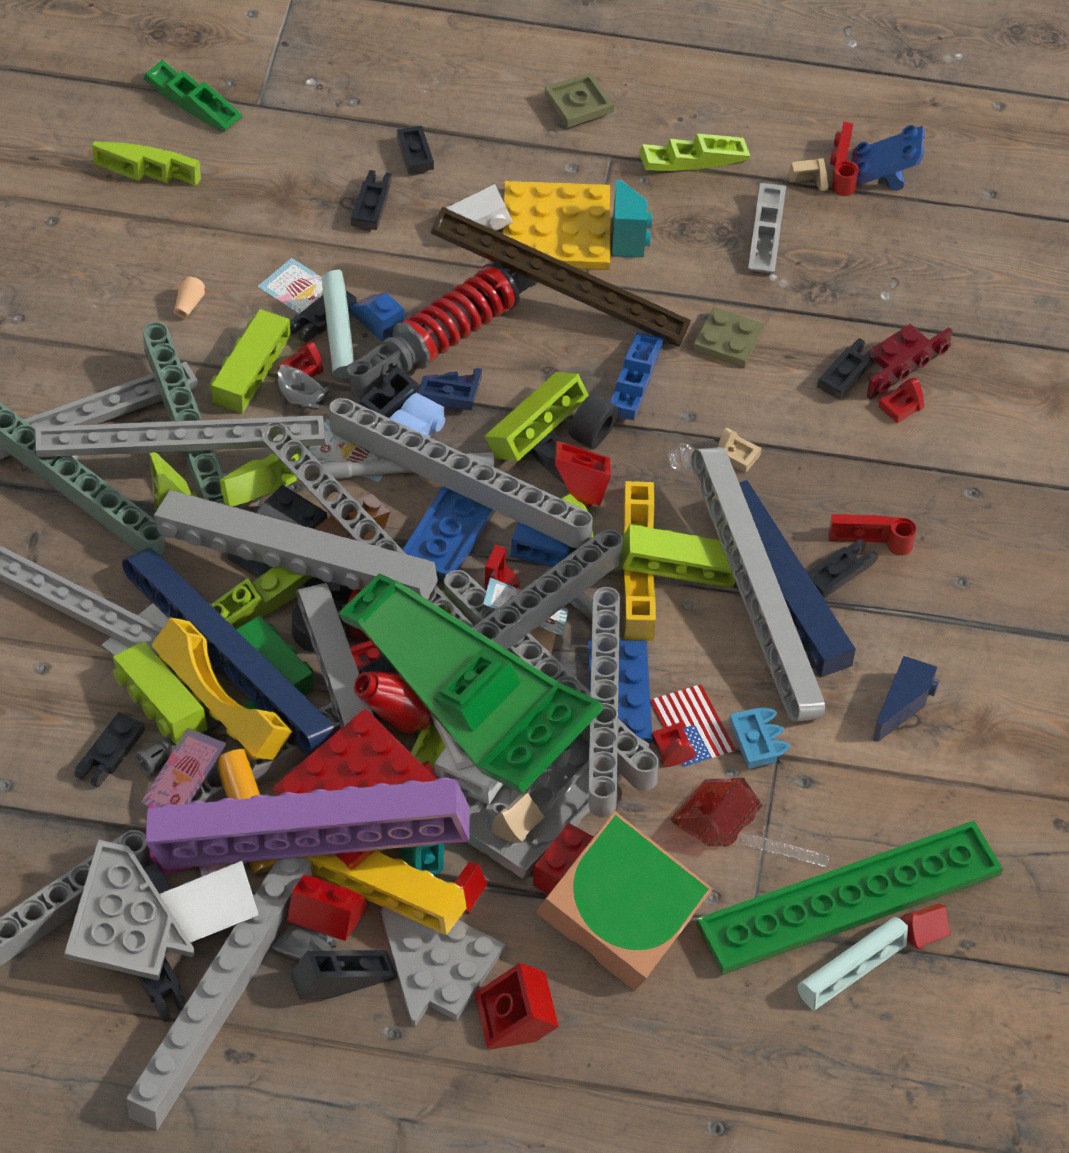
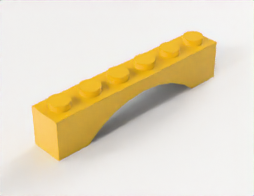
[623,481,656,641]
[151,617,293,760]

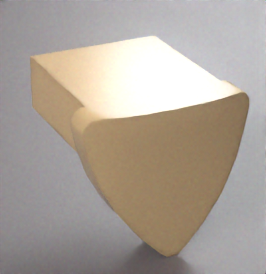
[788,158,828,191]
[718,428,761,473]
[492,793,544,843]

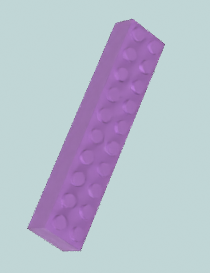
[146,778,470,869]

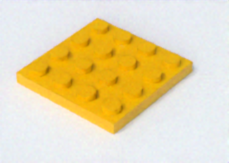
[503,181,610,270]

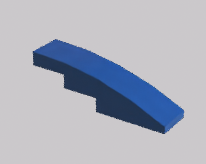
[610,332,664,420]

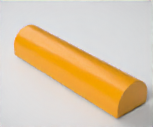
[215,749,277,876]

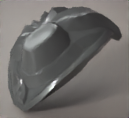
[278,365,330,410]
[272,925,337,960]

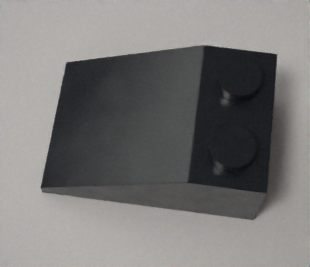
[228,485,328,578]

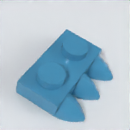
[729,708,790,769]

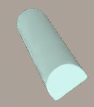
[321,269,354,379]
[797,917,908,1011]

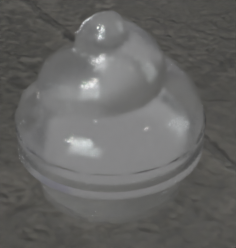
[668,443,695,471]

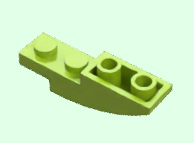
[219,446,306,507]
[210,567,312,628]

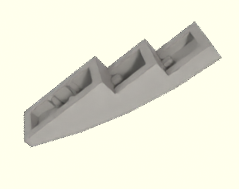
[748,183,786,274]

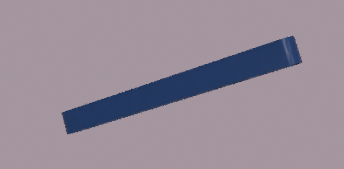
[122,548,335,754]

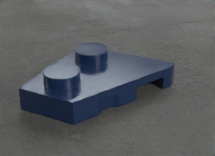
[418,368,482,410]

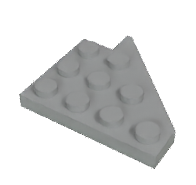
[64,839,194,980]
[381,907,505,1027]

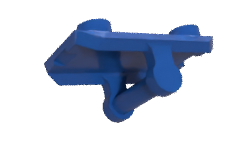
[852,125,925,190]

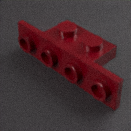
[866,324,953,400]

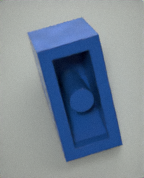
[349,293,404,343]

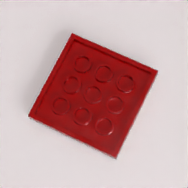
[272,708,436,871]

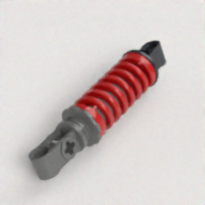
[347,262,538,398]

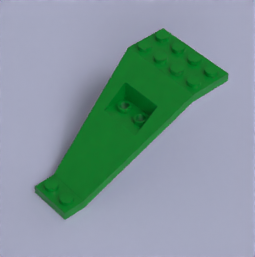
[338,573,603,794]

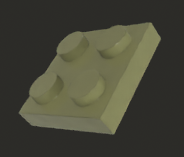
[545,72,614,128]
[693,307,764,368]

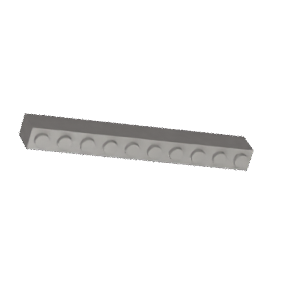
[154,490,438,599]
[126,857,312,1131]

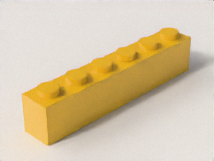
[301,850,466,936]

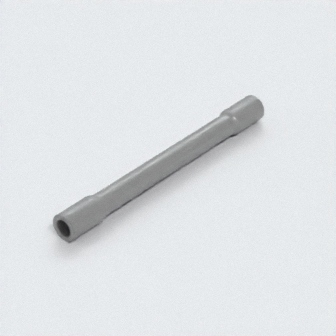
[323,452,494,479]

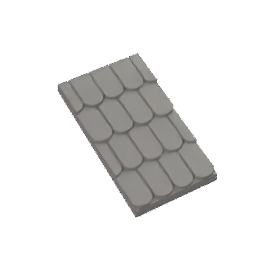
[461,734,649,879]

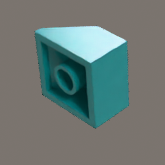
[612,180,653,257]

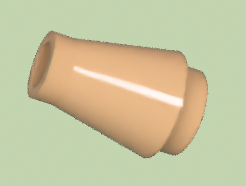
[173,277,205,319]

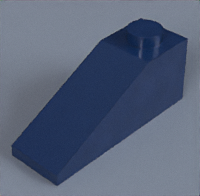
[873,656,940,742]

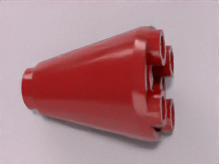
[354,671,431,734]

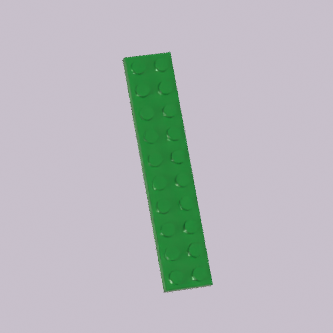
[696,820,1003,975]

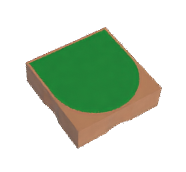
[536,811,713,991]

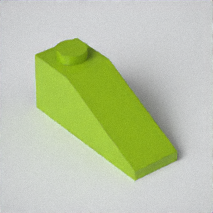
[150,452,197,511]

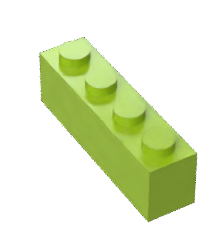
[209,309,290,414]
[485,372,589,461]
[621,524,736,588]
[113,641,208,745]

